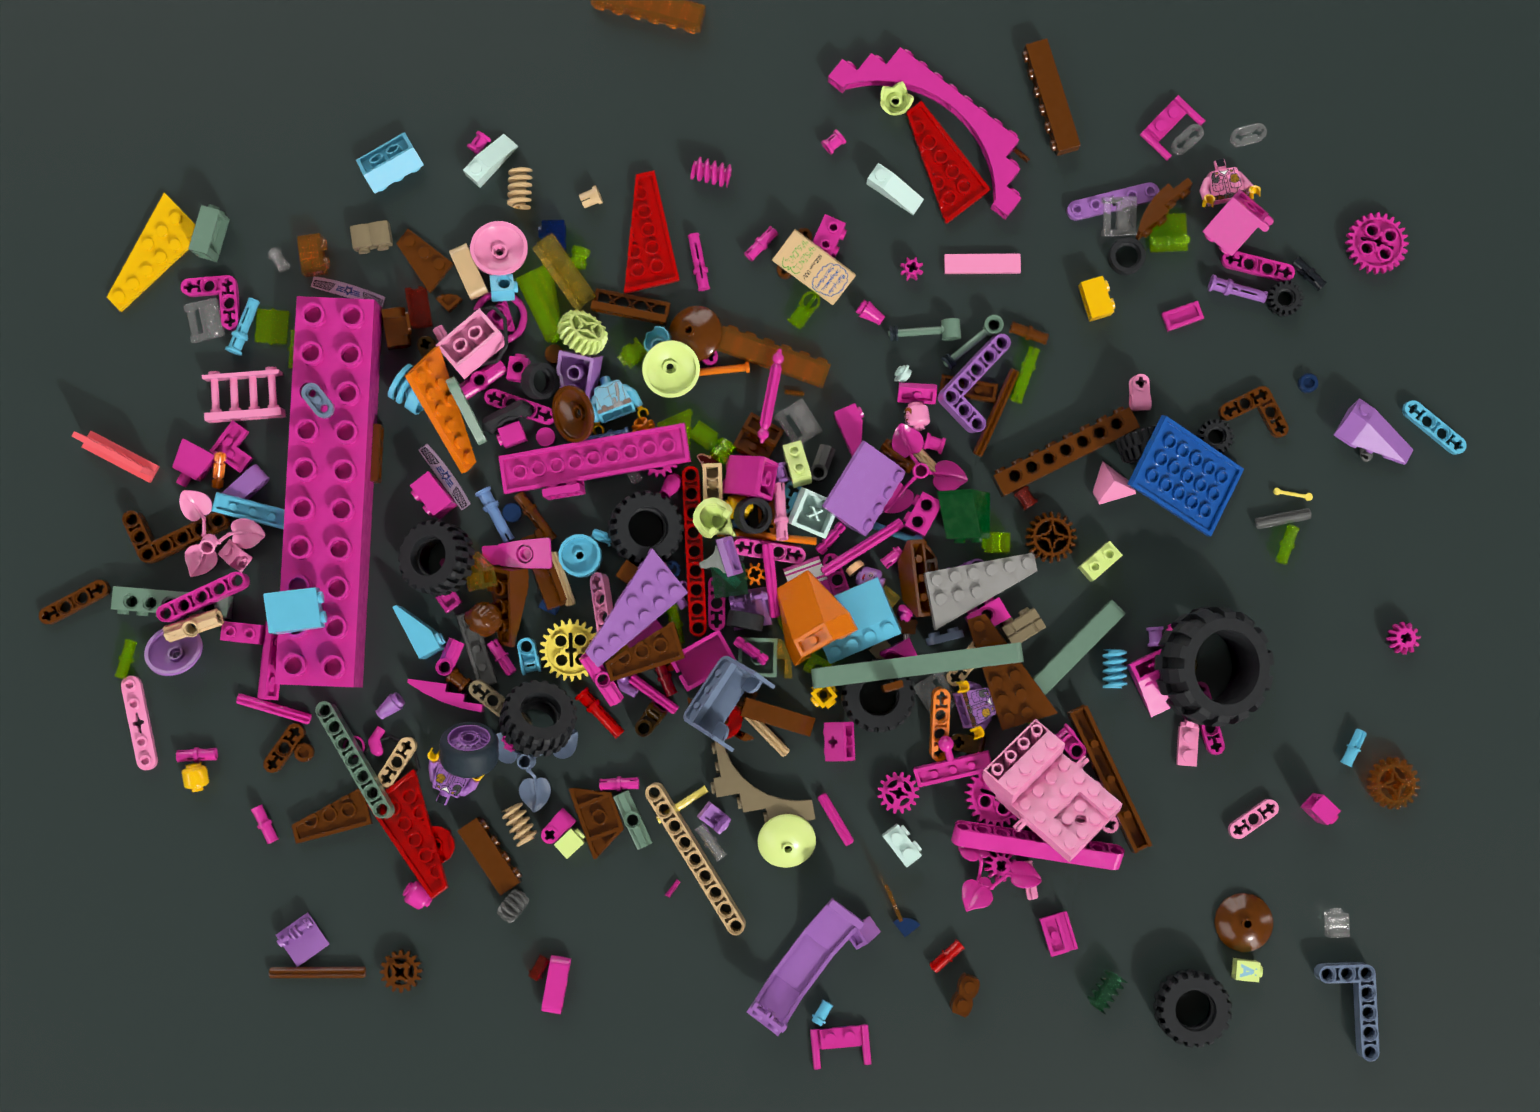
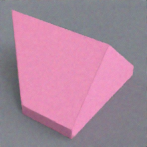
[1093,461,1136,505]

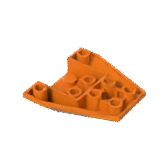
[777,570,858,666]

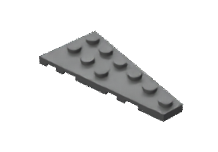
[923,552,1037,630]

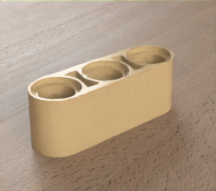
[449,243,489,301]

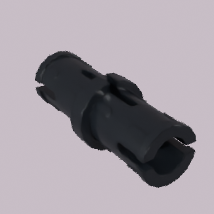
[1291,256,1327,291]

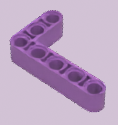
[938,334,1011,433]

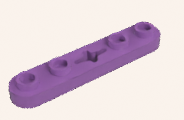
[1066,182,1159,221]

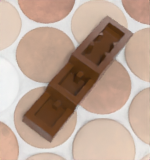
[740,697,816,737]

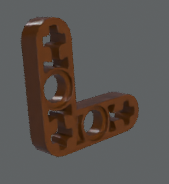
[1218,386,1289,438]

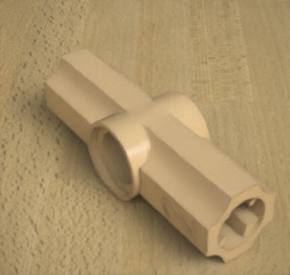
[163,608,224,642]

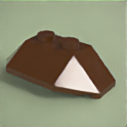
[898,539,938,617]

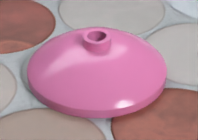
[470,221,528,275]

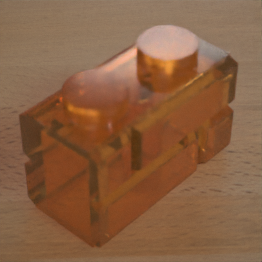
[297,233,330,277]

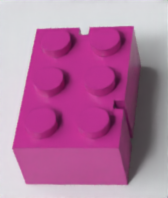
[671,630,737,692]

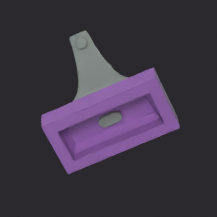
[699,536,743,577]

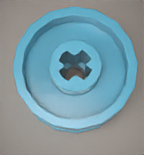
[558,534,603,578]

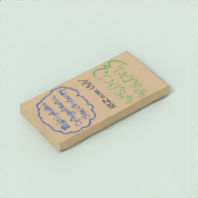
[772,229,856,305]

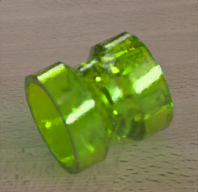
[568,245,591,270]
[710,437,736,464]

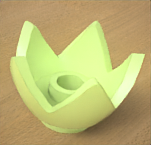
[880,81,914,116]

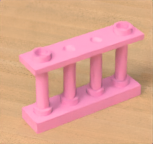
[202,367,286,423]

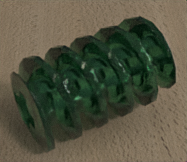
[1087,970,1128,1015]

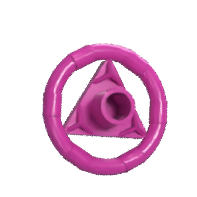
[473,292,528,343]

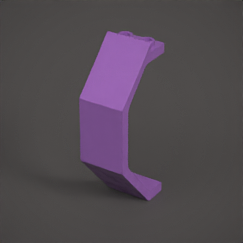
[747,898,864,1036]

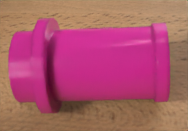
[880,546,902,569]

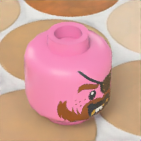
[904,402,930,431]

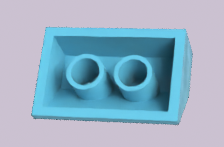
[356,132,424,193]

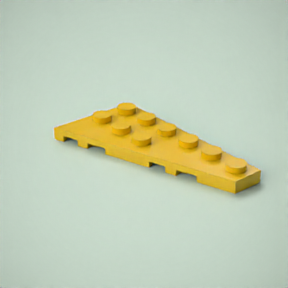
[107,192,195,312]

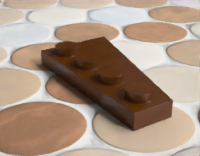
[605,621,685,682]
[292,788,373,844]

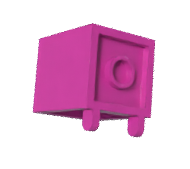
[1203,189,1274,256]

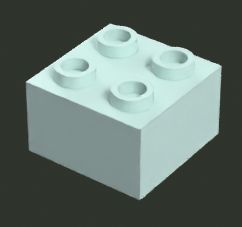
[788,487,835,539]

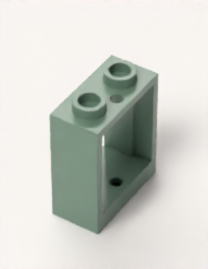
[188,204,230,262]

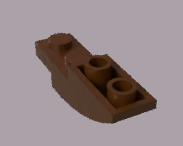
[1135,178,1193,240]

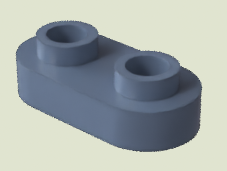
[301,383,335,419]
[926,627,964,646]

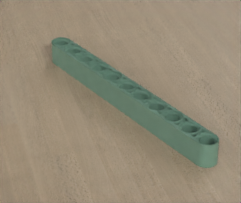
[811,642,1024,689]

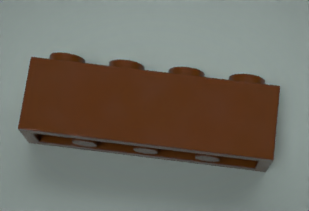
[457,817,522,896]

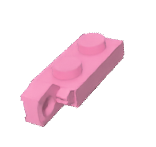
[1176,719,1199,767]

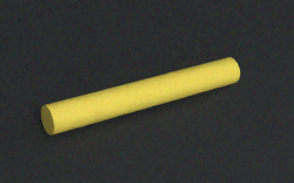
[656,785,708,823]

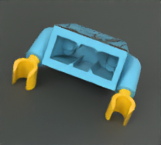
[590,376,649,435]

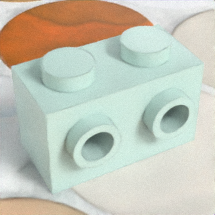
[882,823,922,867]

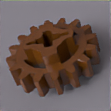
[380,949,423,993]

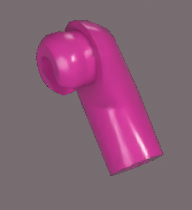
[897,604,913,622]
[368,726,385,756]

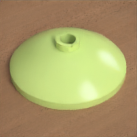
[642,340,700,398]
[758,814,816,868]

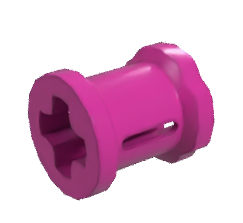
[821,129,846,154]
[467,131,491,155]
[923,433,946,454]

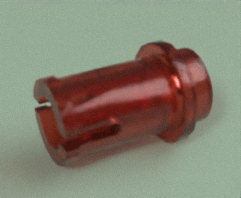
[528,955,550,981]

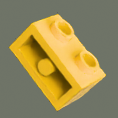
[1078,276,1115,322]

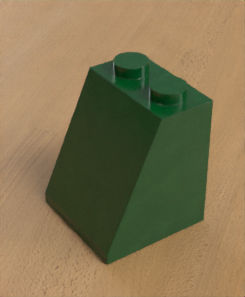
[938,489,990,543]

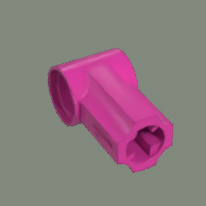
[435,637,465,676]

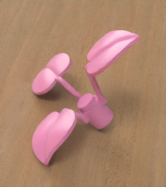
[179,490,265,577]

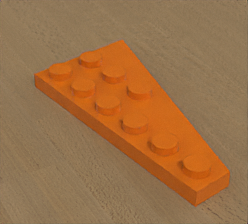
[405,346,476,473]

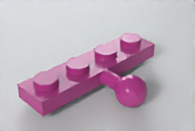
[913,736,992,788]

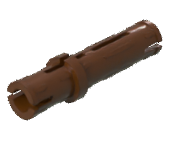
[514,491,558,542]

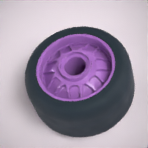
[439,722,499,778]

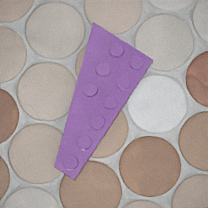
[585,548,688,667]

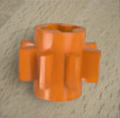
[631,417,655,432]
[744,563,766,586]

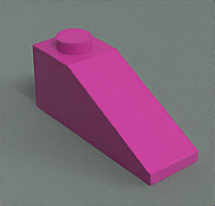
[833,403,864,457]

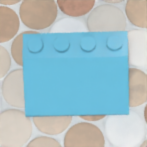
[822,577,901,664]

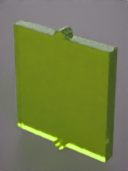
[255,308,289,345]

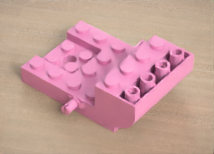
[983,719,1122,862]

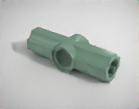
[613,790,653,850]

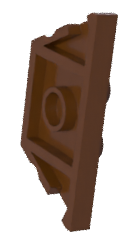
[569,788,625,859]

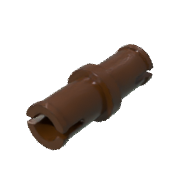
[1009,321,1049,345]

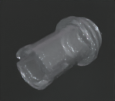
[267,247,290,273]

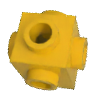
[810,686,838,709]

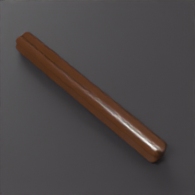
[973,368,1020,457]
[269,967,366,978]

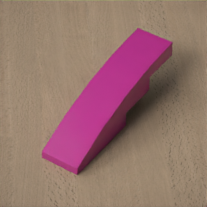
[407,679,485,712]

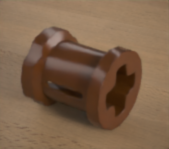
[446,668,471,693]

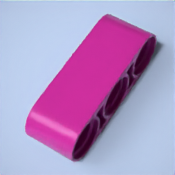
[541,955,571,1015]

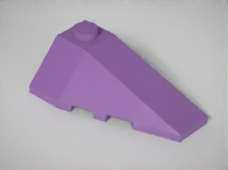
[1334,398,1413,465]

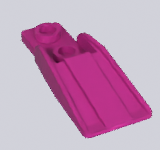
[482,537,552,569]

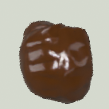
[464,602,503,637]

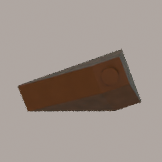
[486,566,529,647]

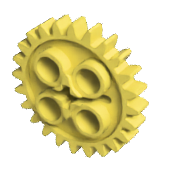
[540,618,597,681]

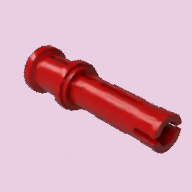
[574,687,625,739]

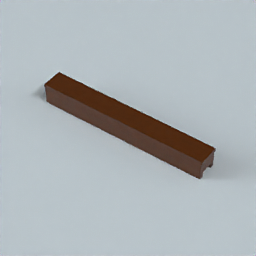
[1067,704,1153,853]

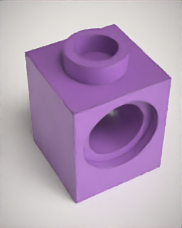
[849,916,881,950]

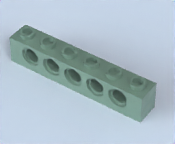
[111,586,234,621]

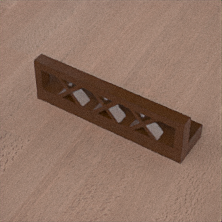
[590,288,671,326]
[521,529,567,610]

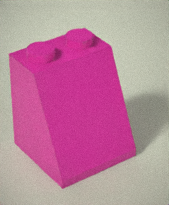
[722,455,779,501]

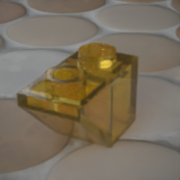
[466,552,498,592]

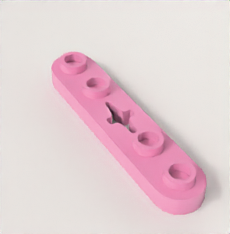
[121,676,158,770]

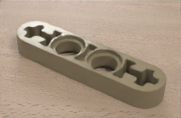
[469,679,532,725]

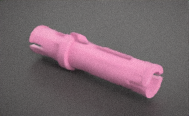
[774,482,789,541]

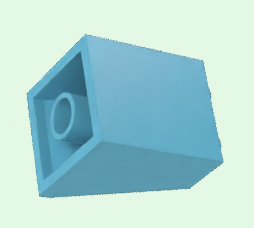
[263,587,327,635]

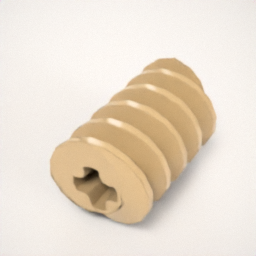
[507,167,532,210]
[502,802,537,847]

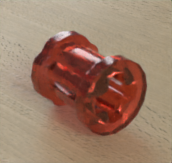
[1014,485,1038,511]

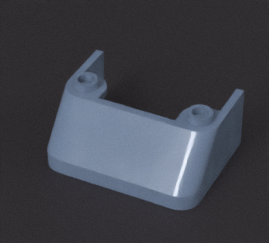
[683,656,775,752]

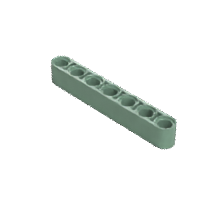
[1033,599,1125,695]
[315,701,395,819]

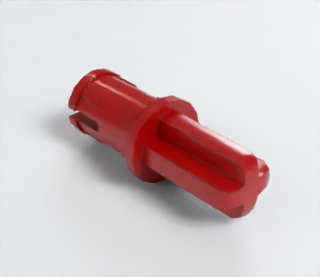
[930,939,965,973]

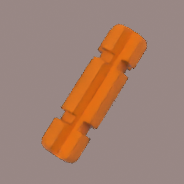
[212,452,226,489]

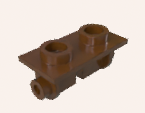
[878,439,916,474]

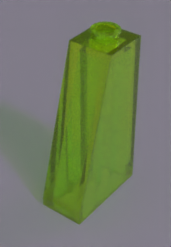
[516,262,561,343]

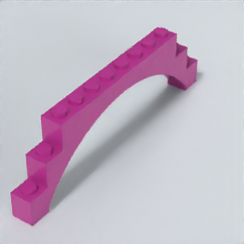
[828,47,1021,220]

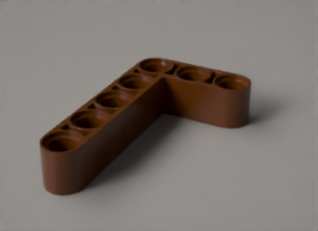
[122,510,231,564]

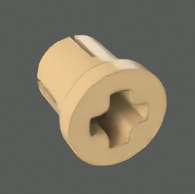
[579,185,603,208]

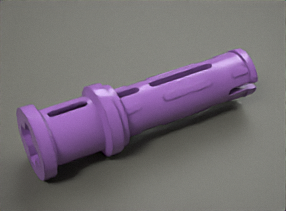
[1208,274,1268,303]

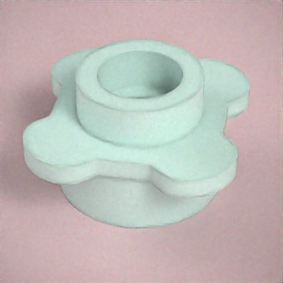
[894,365,912,383]

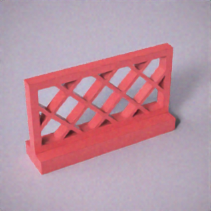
[72,430,160,483]

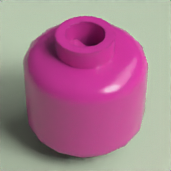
[403,880,432,910]

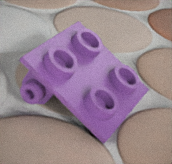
[728,587,772,631]
[276,912,330,967]

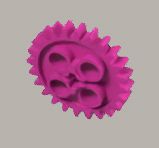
[1345,212,1409,275]
[964,773,1017,827]

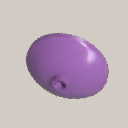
[144,628,203,676]

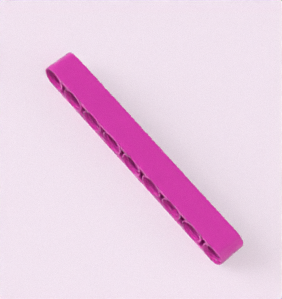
[951,820,1125,870]

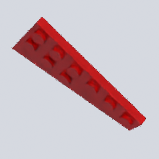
[906,101,991,225]
[624,170,680,294]
[367,769,449,899]

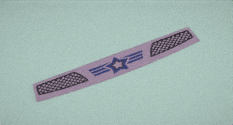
[311,276,385,307]
[418,444,471,510]

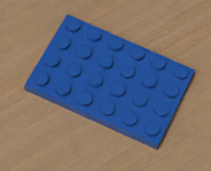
[1128,415,1244,537]

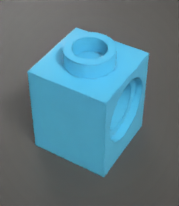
[490,274,518,302]

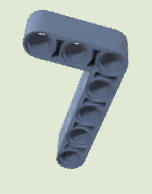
[1314,962,1380,1062]

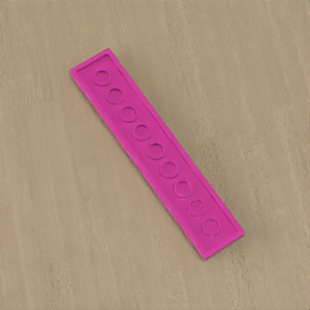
[499,423,691,494]

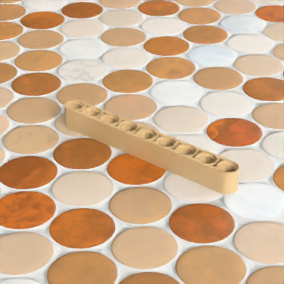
[645,782,746,935]

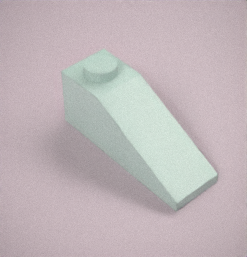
[463,134,518,188]
[866,163,924,215]

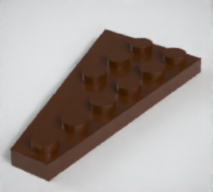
[967,614,1058,730]

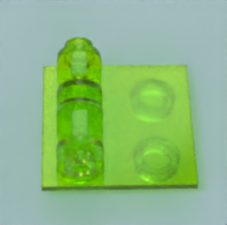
[1149,213,1190,253]

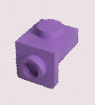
[697,801,731,834]

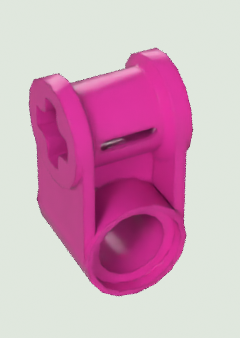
[1054,723,1086,760]
[541,808,577,844]

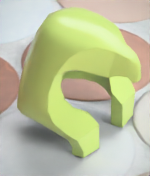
[693,497,736,538]

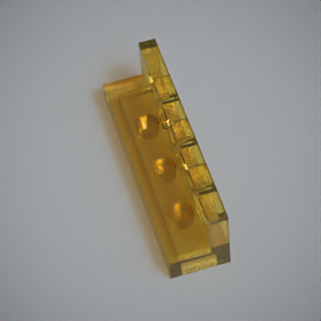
[532,233,596,310]

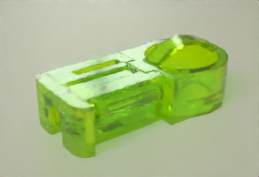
[787,291,820,329]

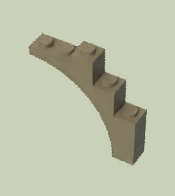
[710,742,815,823]

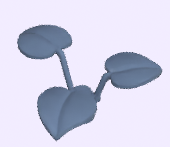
[496,729,578,812]

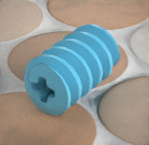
[1103,649,1127,688]

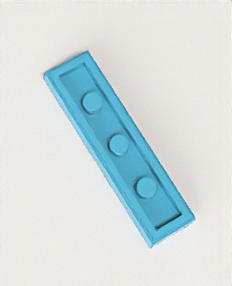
[211,492,285,530]

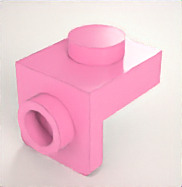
[218,539,253,572]

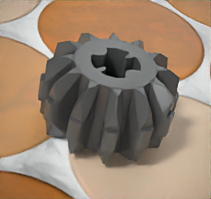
[497,889,529,923]

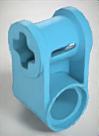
[517,638,542,676]

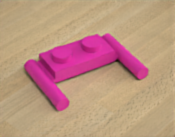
[1140,95,1206,161]
[810,1024,872,1070]

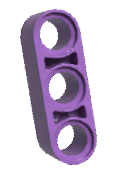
[222,464,270,516]

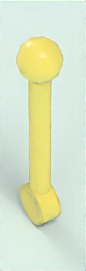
[1273,488,1313,501]

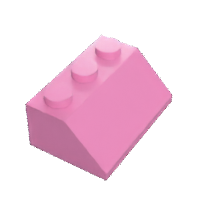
[436,308,504,379]

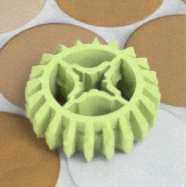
[557,309,608,356]

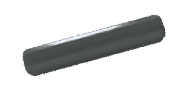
[1255,508,1312,529]

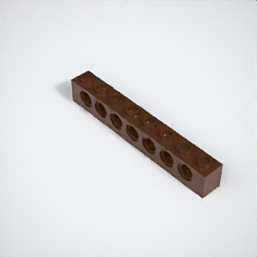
[991,406,1140,497]

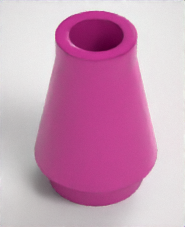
[856,300,885,325]
[659,473,682,498]

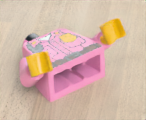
[1199,159,1261,207]

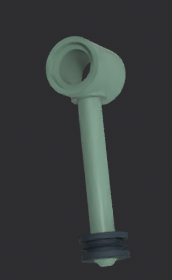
[941,315,1004,370]
[888,318,961,341]

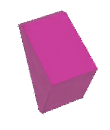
[879,638,917,659]

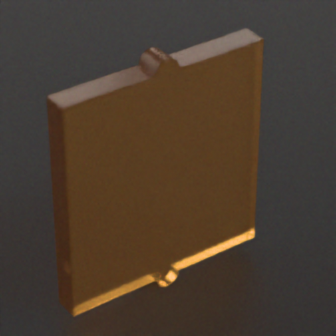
[884,884,903,922]

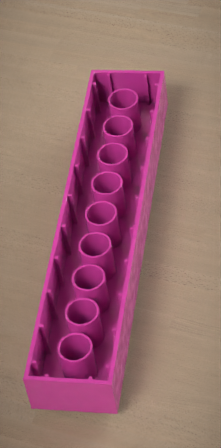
[275,296,383,688]

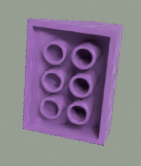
[822,440,906,537]

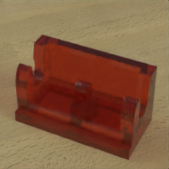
[405,286,433,329]

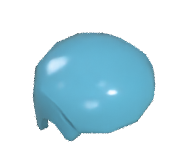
[643,326,672,352]

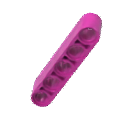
[156,571,250,623]

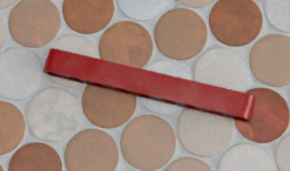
[682,466,707,637]

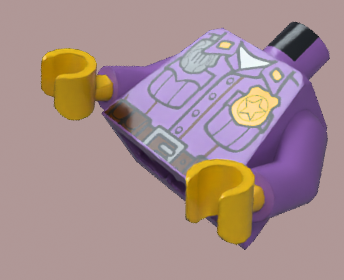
[952,680,996,740]
[428,748,484,805]

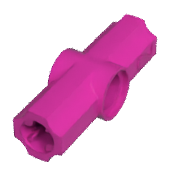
[459,360,507,400]
[579,653,624,707]

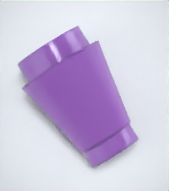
[376,692,405,719]

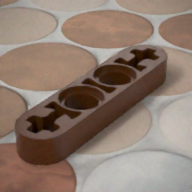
[39,580,110,625]

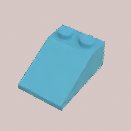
[393,605,446,659]

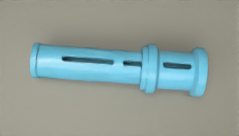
[225,298,260,356]

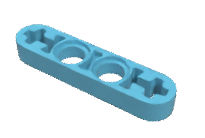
[1402,400,1467,455]

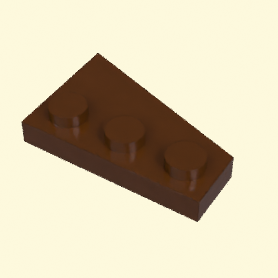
[396,229,454,294]

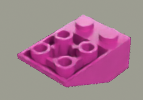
[1126,649,1170,717]

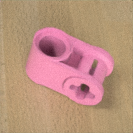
[1129,374,1152,411]

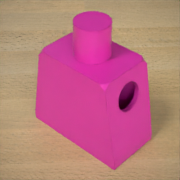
[173,439,216,488]

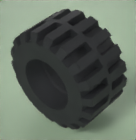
[1115,425,1156,464]

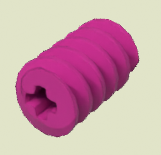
[690,157,732,188]

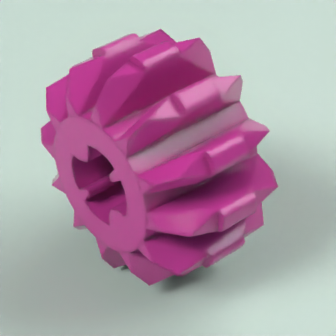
[1386,622,1421,655]
[984,852,1016,882]

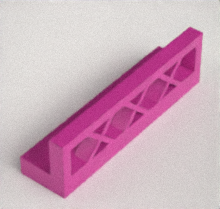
[257,622,280,700]

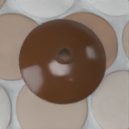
[669,306,722,361]
[552,385,595,443]
[1214,893,1273,952]

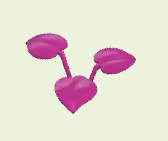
[883,423,968,513]
[958,846,1042,912]

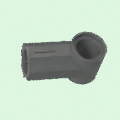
[810,444,836,484]

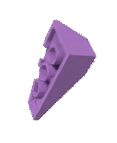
[556,350,603,400]

